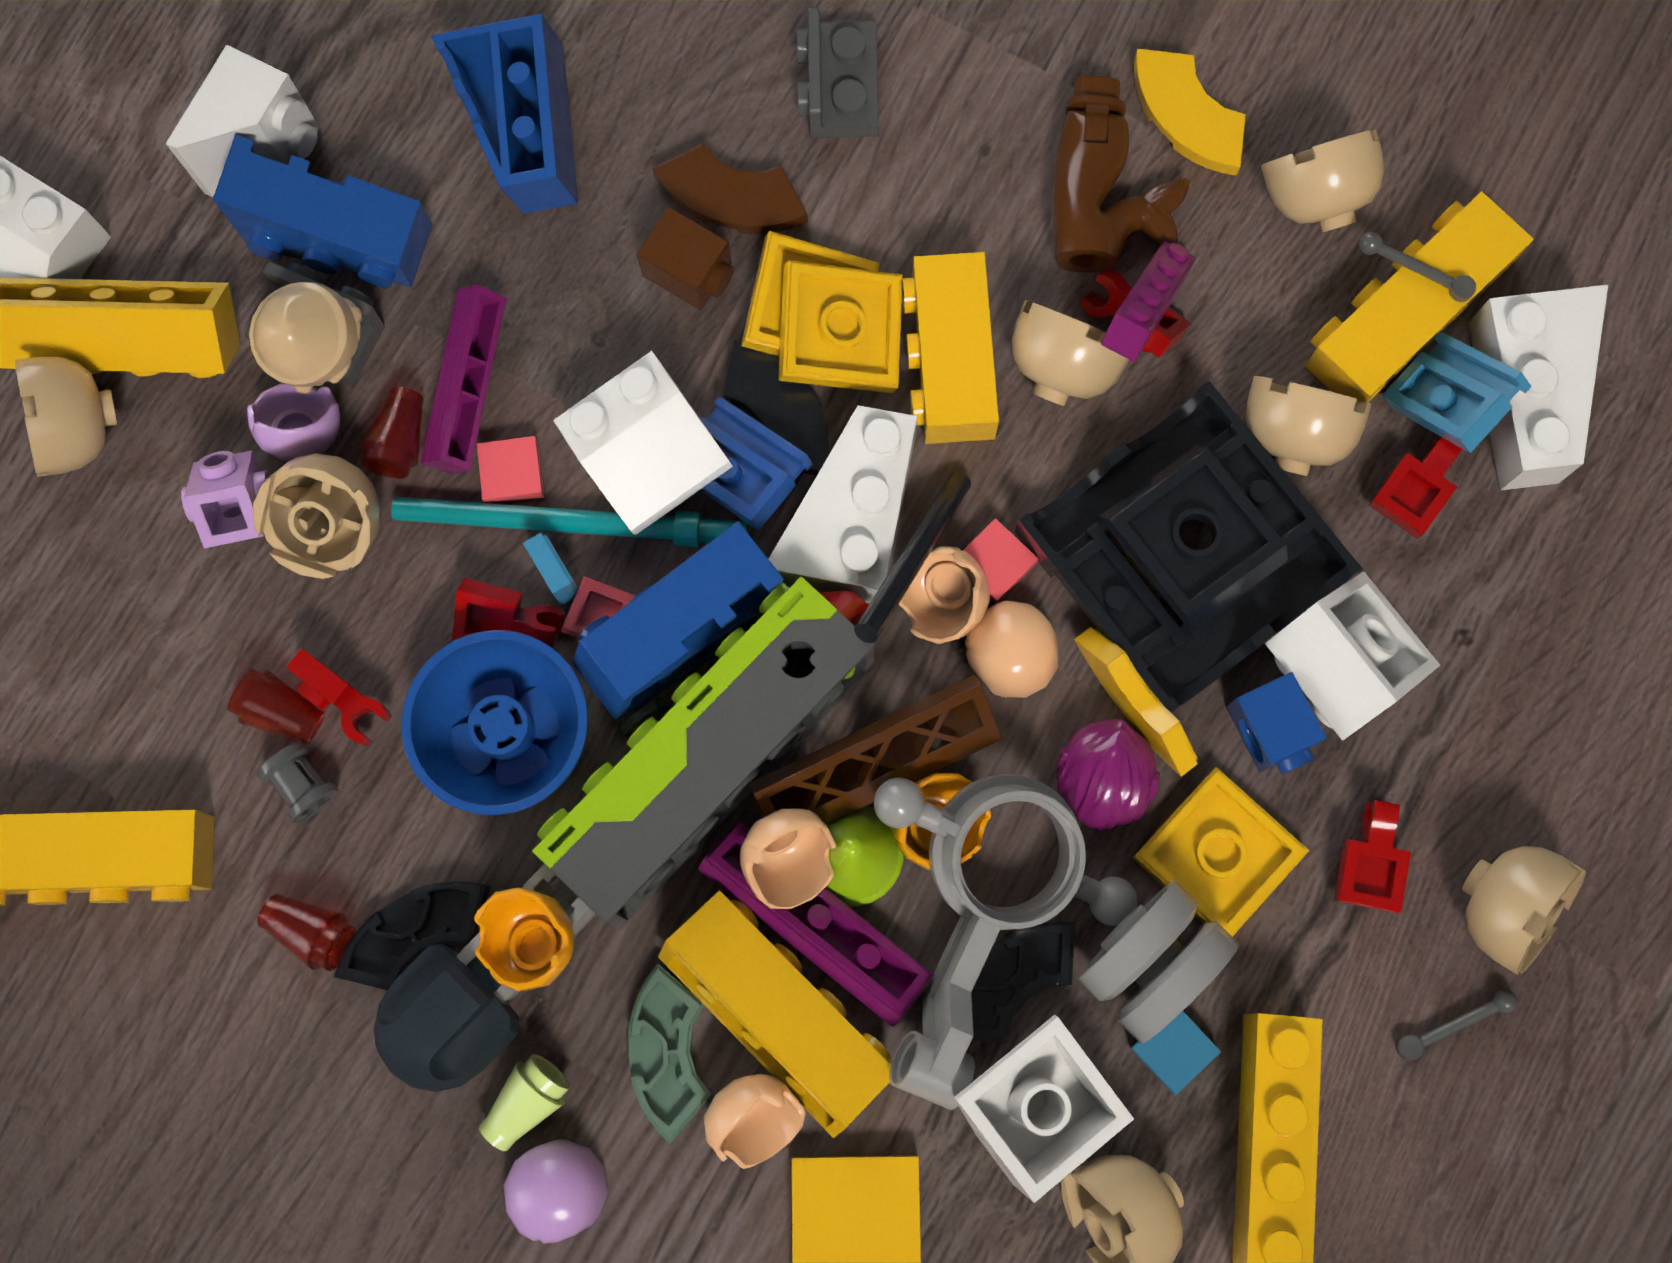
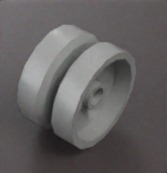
[1076,880,1240,1043]

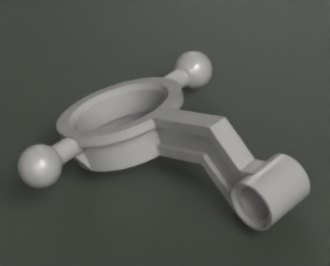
[874,773,1138,1110]

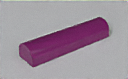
[698,819,934,1027]

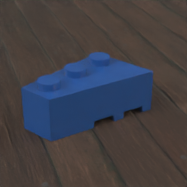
[431,13,578,214]
[213,134,432,288]
[572,522,784,721]

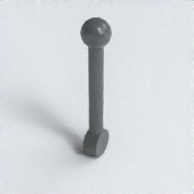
[1358,231,1476,302]
[1396,989,1518,1060]

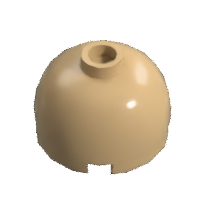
[1261,129,1385,233]
[1011,300,1129,406]
[15,357,117,477]
[1245,376,1372,476]
[253,453,381,579]
[1462,846,1586,975]
[1061,1155,1184,1263]

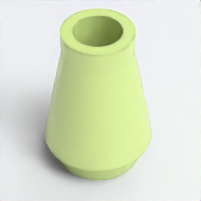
[479,1054,570,1151]

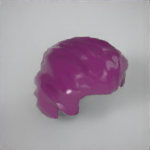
[1056,718,1160,831]

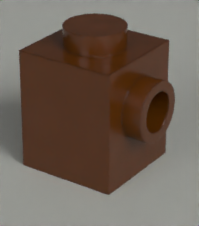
[636,207,734,310]

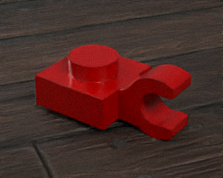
[1080,268,1192,358]
[1368,437,1462,539]
[452,578,565,649]
[286,648,392,747]
[1334,800,1411,913]

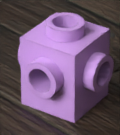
[181,450,270,549]

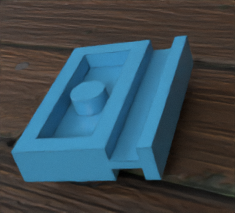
[1382,331,1532,453]

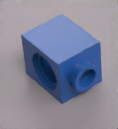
[1226,672,1327,775]

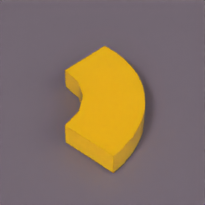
[1134,49,1246,176]
[1074,627,1198,777]

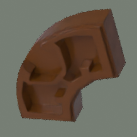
[653,144,808,234]

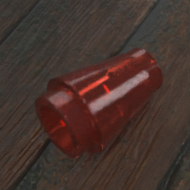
[360,386,424,479]
[227,668,326,745]
[257,894,356,971]

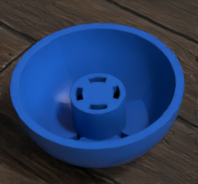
[401,630,588,815]

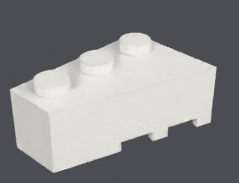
[1468,284,1608,490]
[769,405,917,603]

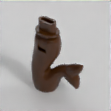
[1052,75,1189,273]

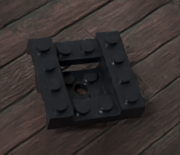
[1015,381,1363,713]

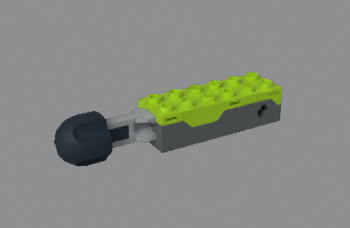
[374,576,875,1092]

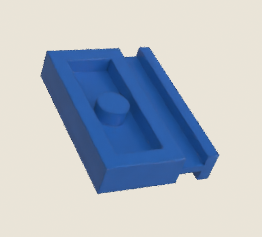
[700,397,813,531]

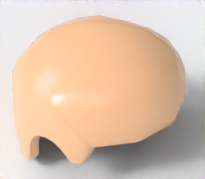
[899,545,990,644]
[965,600,1058,698]
[740,809,836,909]
[704,1074,806,1169]

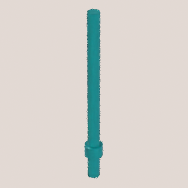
[391,497,748,548]

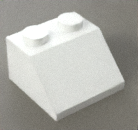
[166,45,320,197]
[0,156,111,279]
[553,351,733,535]
[1265,571,1440,741]
[954,1015,1134,1203]

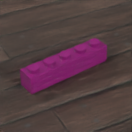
[1101,241,1196,362]
[420,284,507,474]

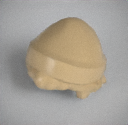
[249,282,363,394]

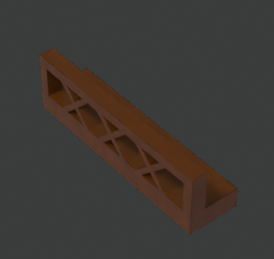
[749,675,1002,825]

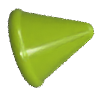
[825,806,904,907]

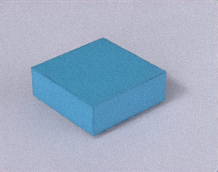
[523,533,579,607]
[1129,1011,1221,1095]

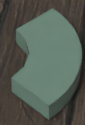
[628,964,713,1144]

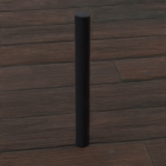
[854,472,971,643]

